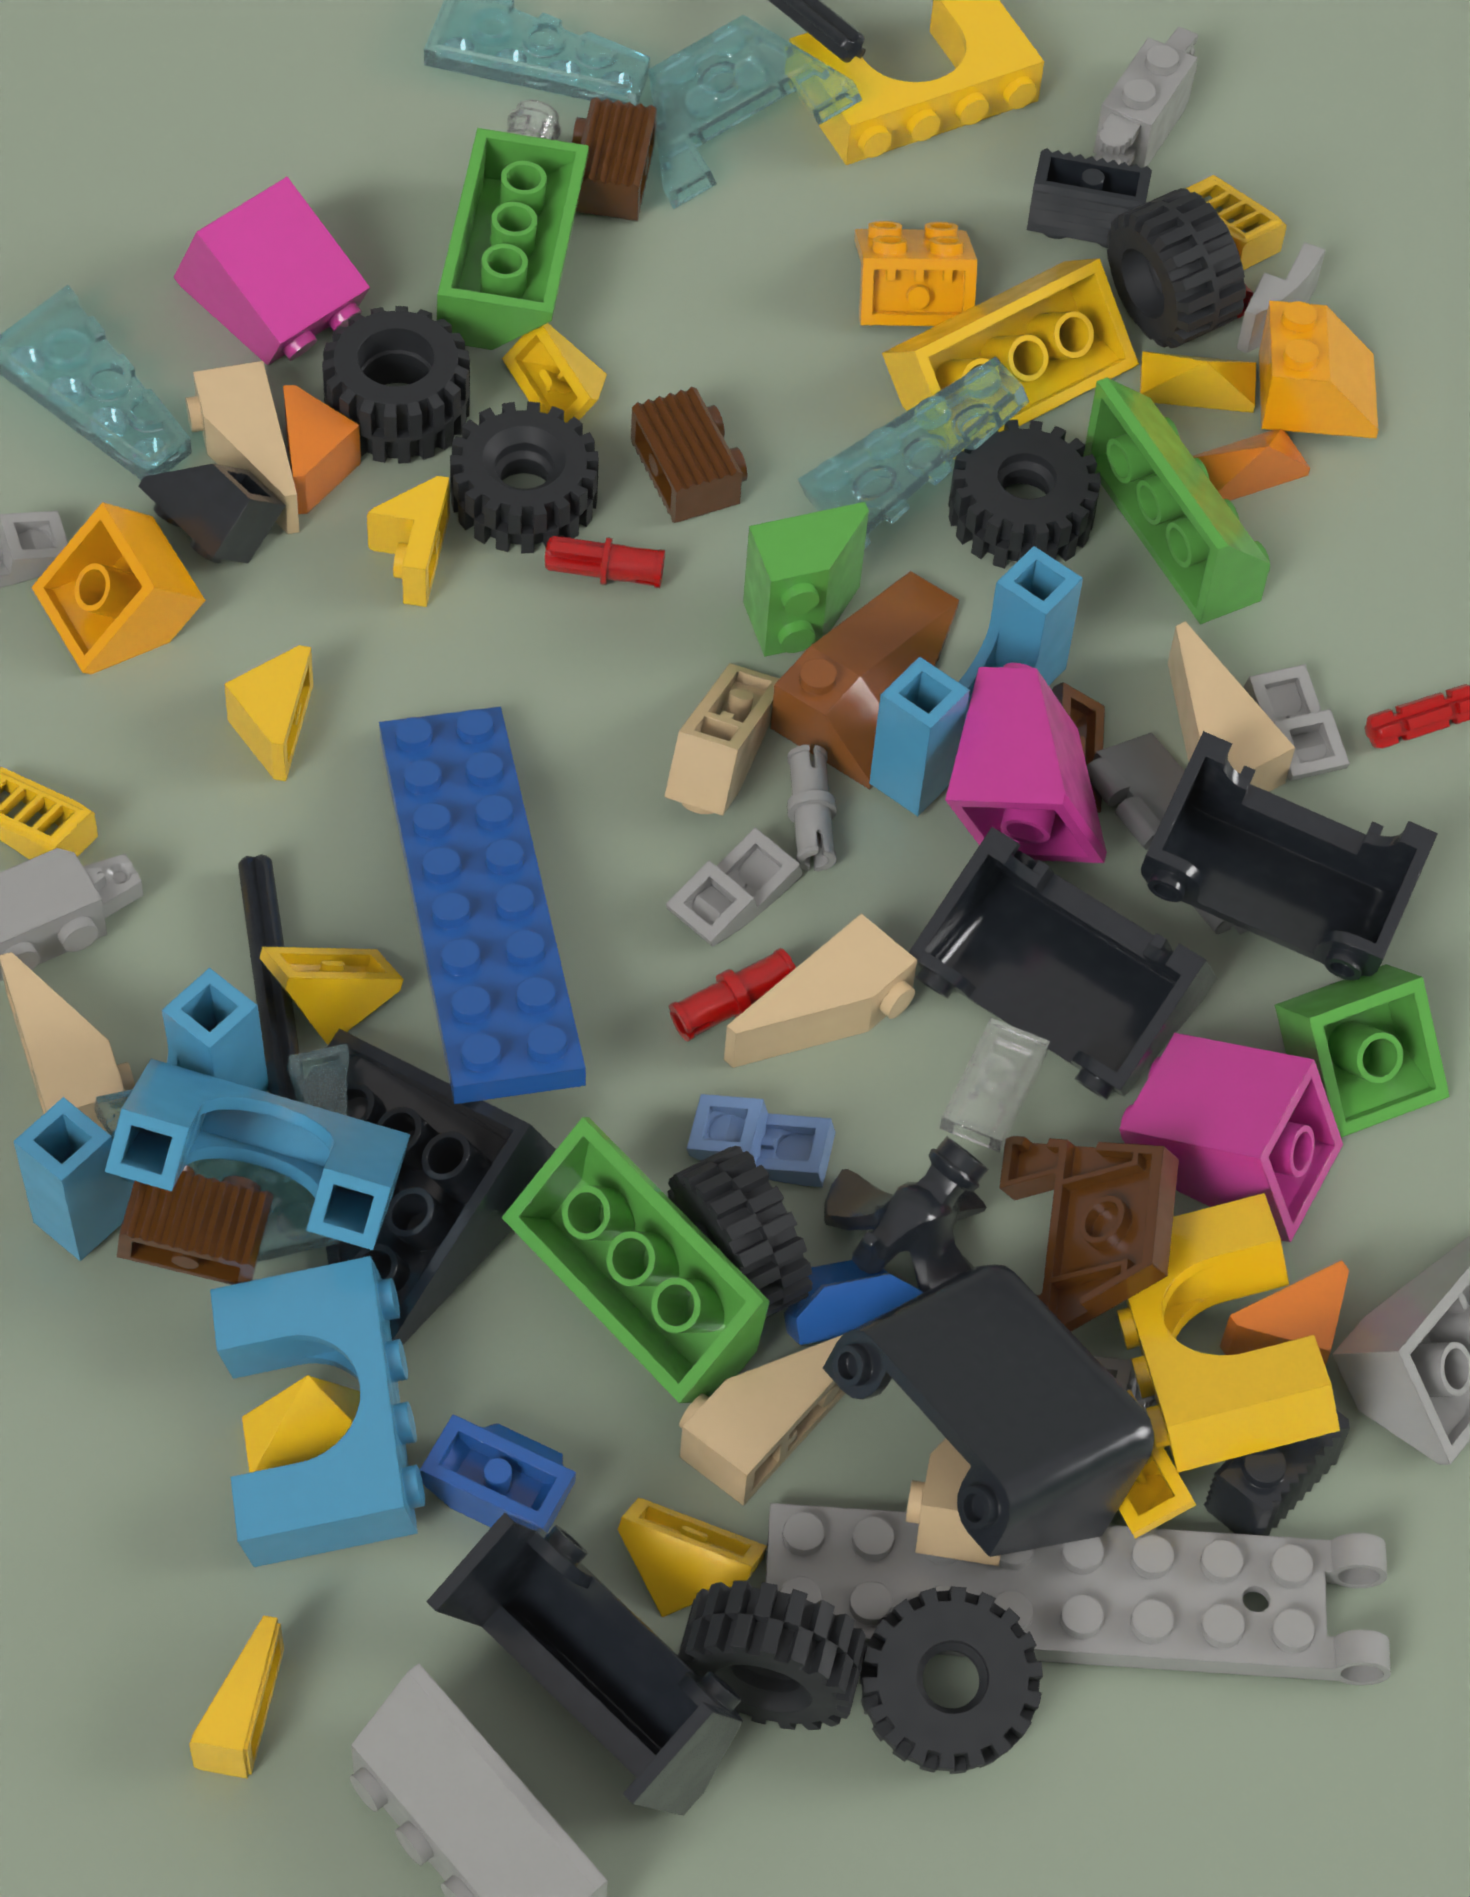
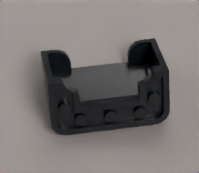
[1141,731,1438,981]
[909,827,1217,1100]
[823,1264,1154,1557]

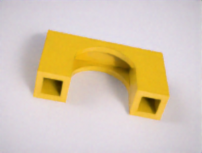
[786,0,1044,165]
[1117,1193,1340,1473]

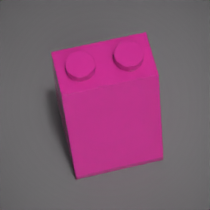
[174,177,370,365]
[945,663,1107,863]
[1119,1033,1343,1243]

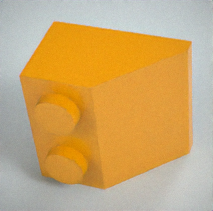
[1259,300,1378,439]
[31,502,206,675]

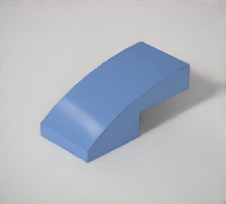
[687,1094,836,1188]

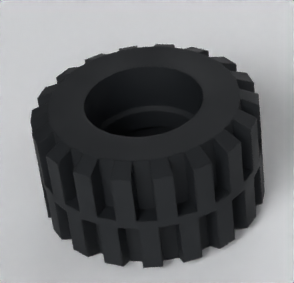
[1107,188,1246,349]
[322,306,470,464]

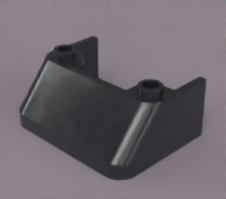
[426,1512,743,1816]

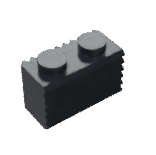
[1027,148,1152,248]
[1204,1410,1350,1536]

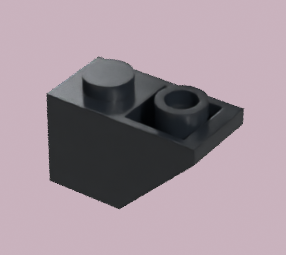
[138,463,286,563]

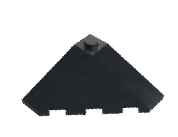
[304,1028,556,1345]

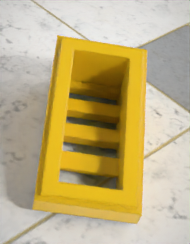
[1185,175,1287,270]
[0,767,98,860]
[189,1615,284,1779]

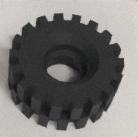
[450,401,599,554]
[948,419,1101,569]
[667,1145,813,1319]
[678,1581,867,1730]
[859,1586,1043,1774]

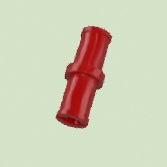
[668,948,796,1042]

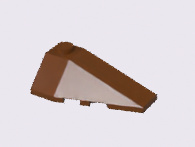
[770,571,959,790]

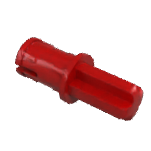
[544,536,665,588]

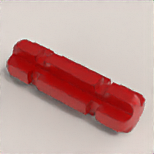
[1364,684,1470,749]

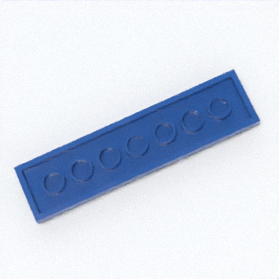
[379,706,586,1104]

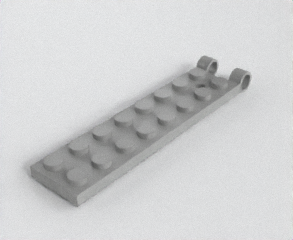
[765,1503,1391,1685]

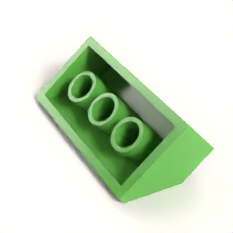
[437,128,589,350]
[1083,378,1270,625]
[502,1117,770,1403]

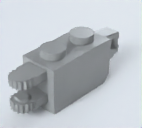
[1093,26,1198,168]
[0,848,143,981]

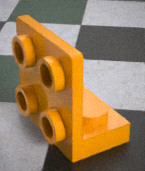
[855,221,977,326]

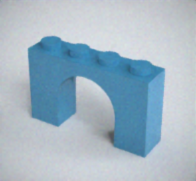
[869,546,1083,817]
[13,968,269,1261]
[105,1058,410,1250]
[210,1256,425,1567]

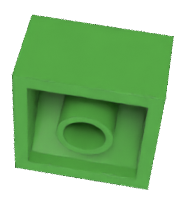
[743,502,869,657]
[1275,964,1450,1137]

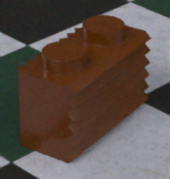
[572,96,657,221]
[631,386,748,523]
[117,1165,274,1285]

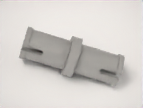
[787,745,837,871]

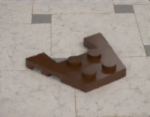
[999,1136,1179,1331]

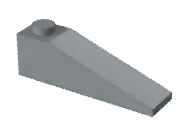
[1332,1236,1470,1465]

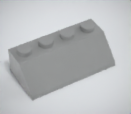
[350,1663,608,1897]

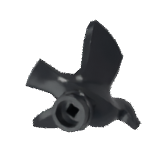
[824,1136,989,1292]

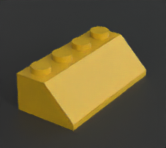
[882,258,1139,459]

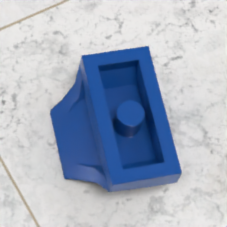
[784,1260,924,1345]
[420,1414,576,1533]

